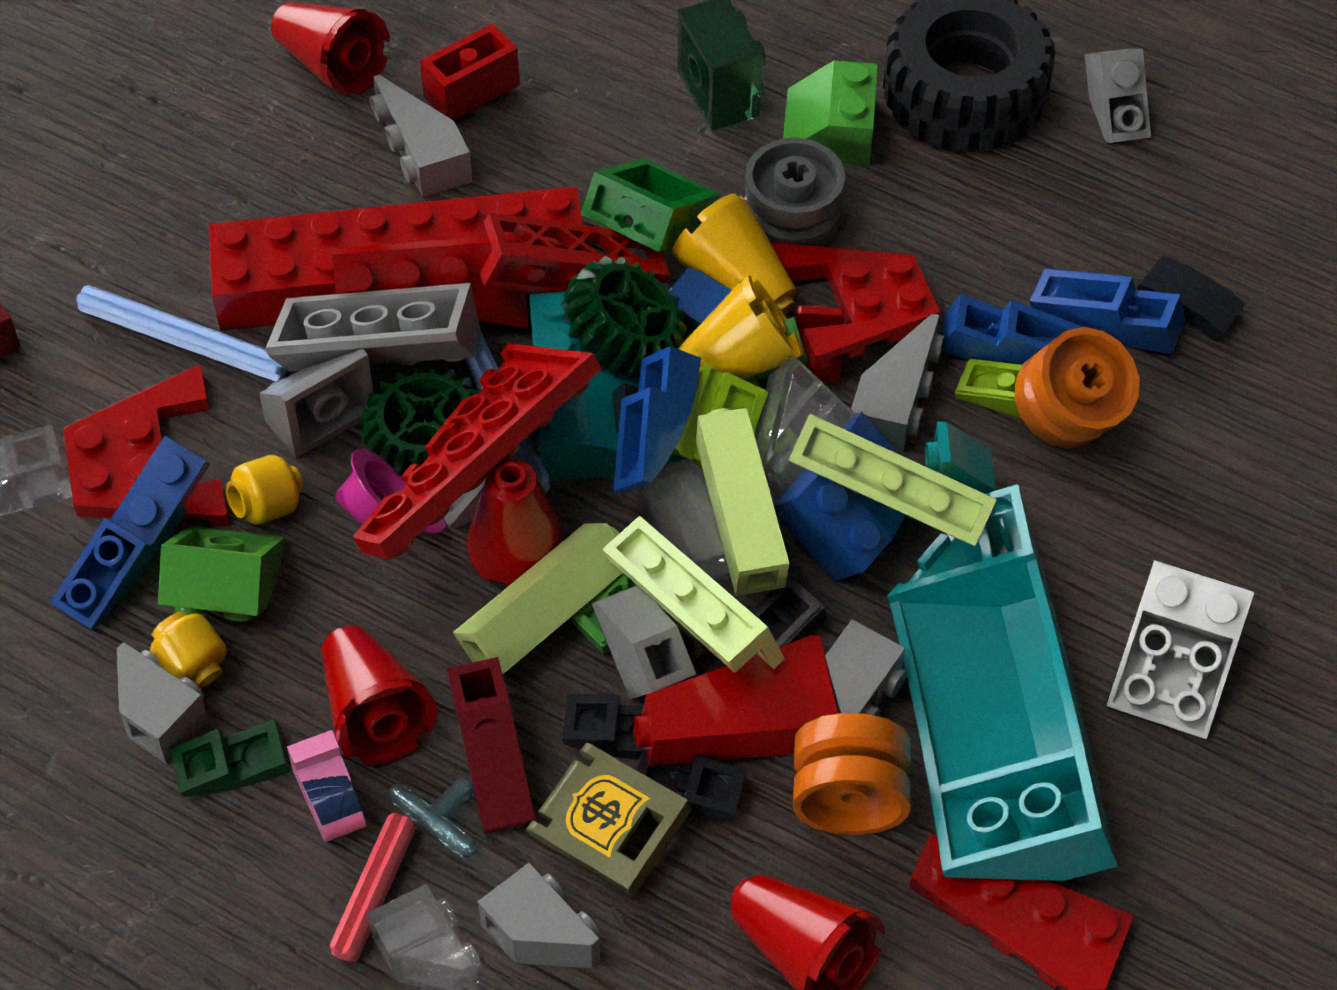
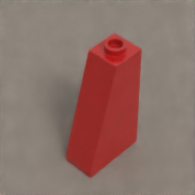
[634,635,838,767]

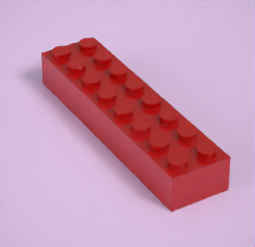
[208,186,583,331]

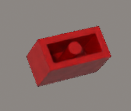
[420,23,520,121]

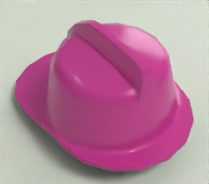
[335,449,446,534]

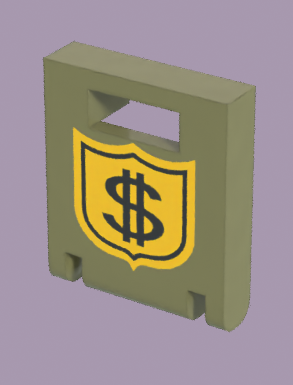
[526,743,692,897]

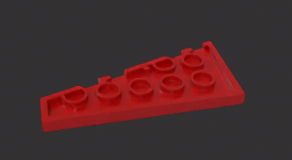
[352,343,602,560]

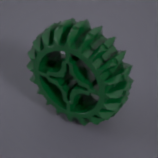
[561,256,688,378]
[361,364,481,476]

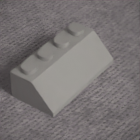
[266,283,481,371]

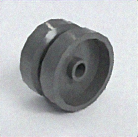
[744,137,846,247]

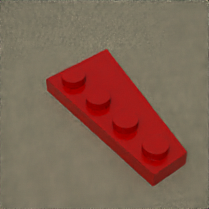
[332,234,528,328]
[909,833,1134,990]

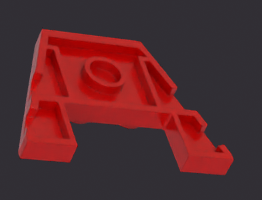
[771,243,940,370]
[63,365,230,527]

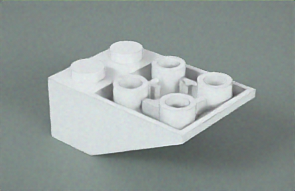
[1106,560,1254,740]

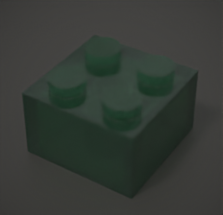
[677,0,766,131]

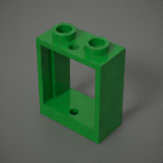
[581,158,720,252]

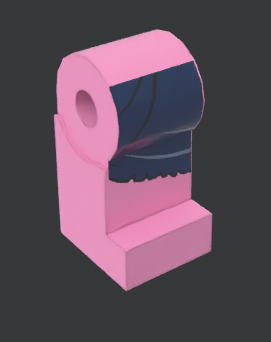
[287,730,366,842]

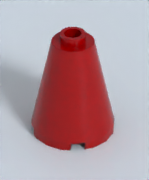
[271,2,390,95]
[467,459,565,588]
[321,625,438,766]
[730,874,885,990]

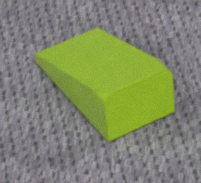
[954,358,1022,419]

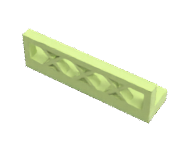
[788,414,997,546]
[602,516,785,673]

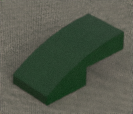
[170,719,292,797]

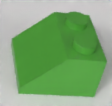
[783,61,878,165]
[158,526,286,621]

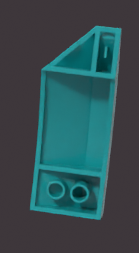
[887,484,1118,881]

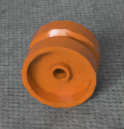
[1014,327,1140,449]
[793,713,911,835]

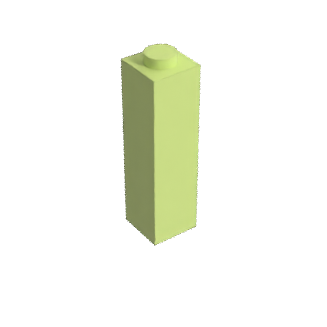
[696,408,789,596]
[452,523,623,674]

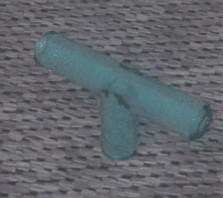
[387,778,476,858]

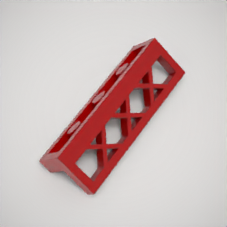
[480,212,670,293]

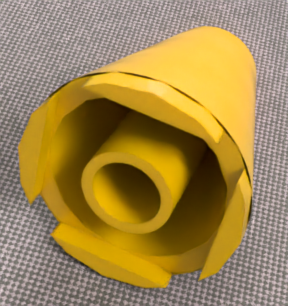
[672,193,796,316]
[678,275,803,380]

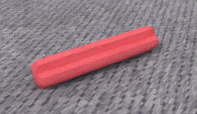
[330,813,415,962]

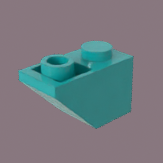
[925,422,996,494]

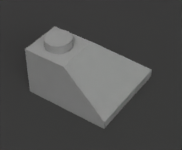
[259,349,374,459]

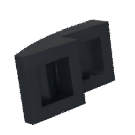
[1136,255,1246,341]
[562,694,645,760]
[637,750,747,820]

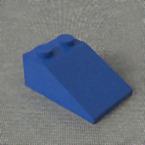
[773,411,906,582]

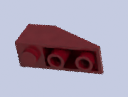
[447,657,536,835]

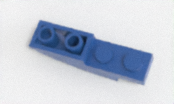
[50,436,210,630]

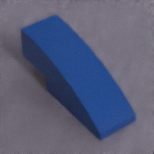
[1029,268,1186,354]
[942,294,1083,365]
[613,346,701,494]

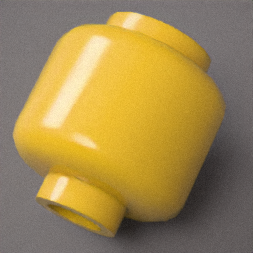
[226,454,303,525]
[149,611,227,689]

